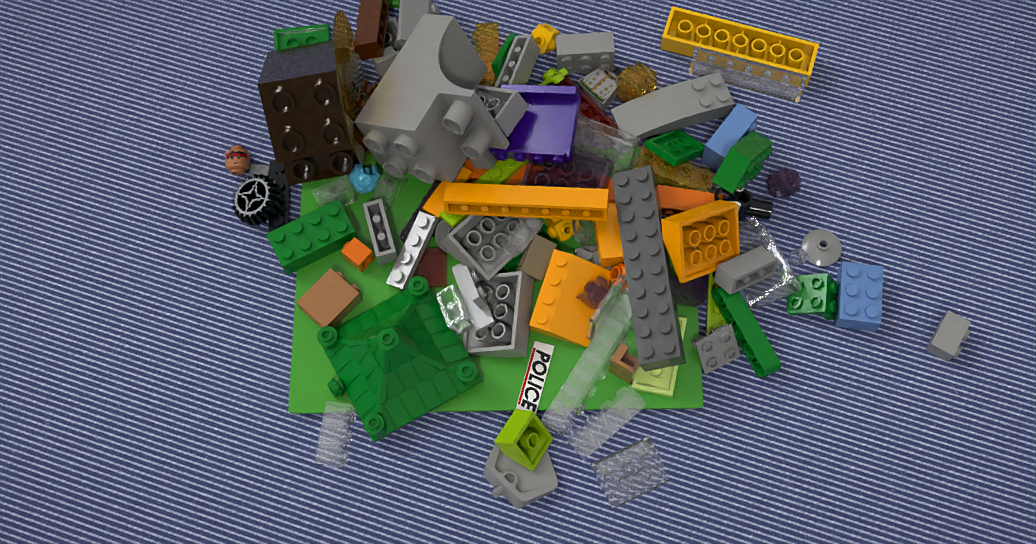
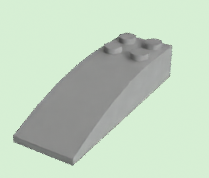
[610,72,735,143]

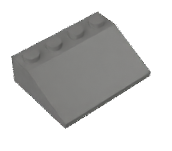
[440,215,541,282]
[462,271,534,358]

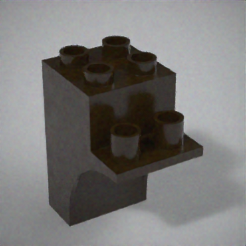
[257,39,364,186]

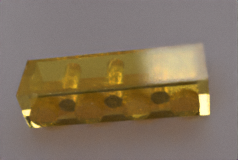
[472,22,499,87]

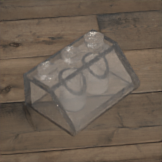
[591,436,669,509]

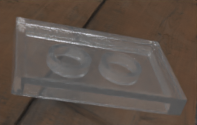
[586,274,627,342]

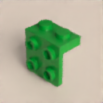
[787,273,838,320]

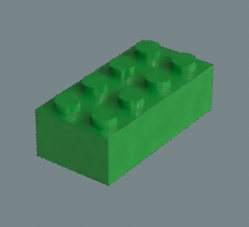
[712,131,774,194]
[266,199,358,275]

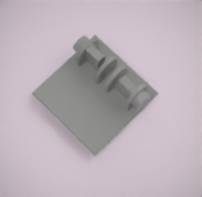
[691,324,740,374]

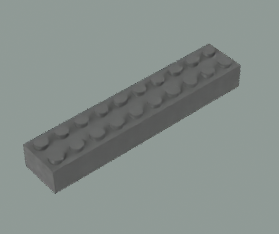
[612,165,686,372]

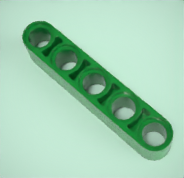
[712,287,781,378]

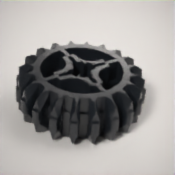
[231,174,283,226]

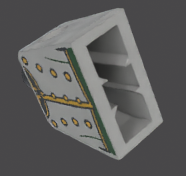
[577,67,623,113]

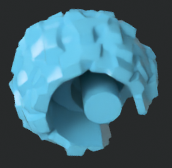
[349,163,380,194]

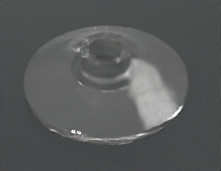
[572,220,597,252]

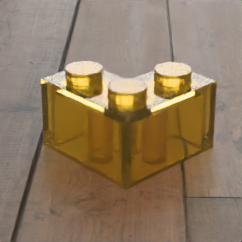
[616,61,657,103]

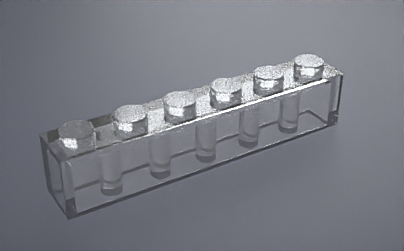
[688,46,807,103]

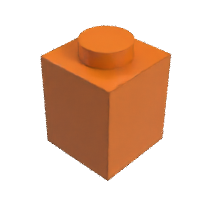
[341,237,375,273]

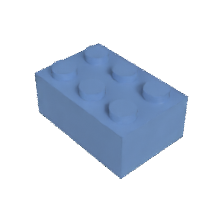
[701,103,758,173]
[834,261,884,332]

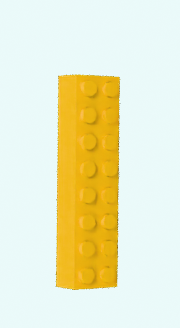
[660,6,819,87]

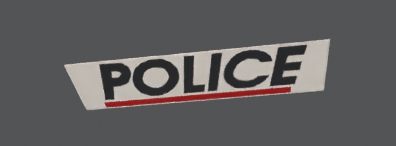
[516,341,554,414]

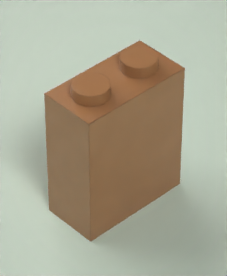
[296,268,362,328]

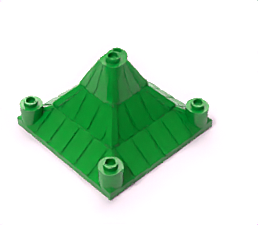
[317,276,483,443]

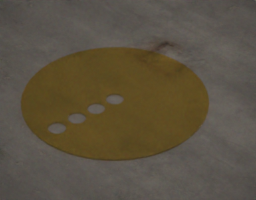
[333,10,371,166]

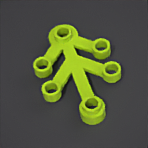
[538,67,569,85]

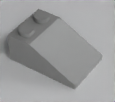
[473,85,529,137]

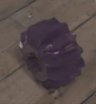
[767,169,801,198]

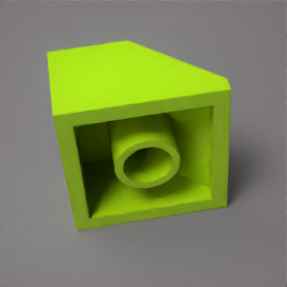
[494,409,554,471]

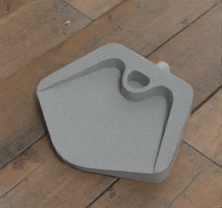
[483,444,558,508]

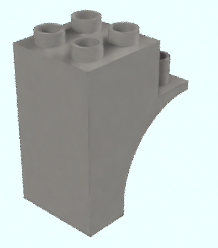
[354,14,510,184]

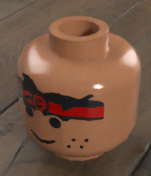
[225,146,251,175]

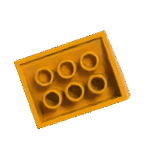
[661,200,740,283]
[529,249,610,348]

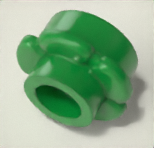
[327,378,345,398]

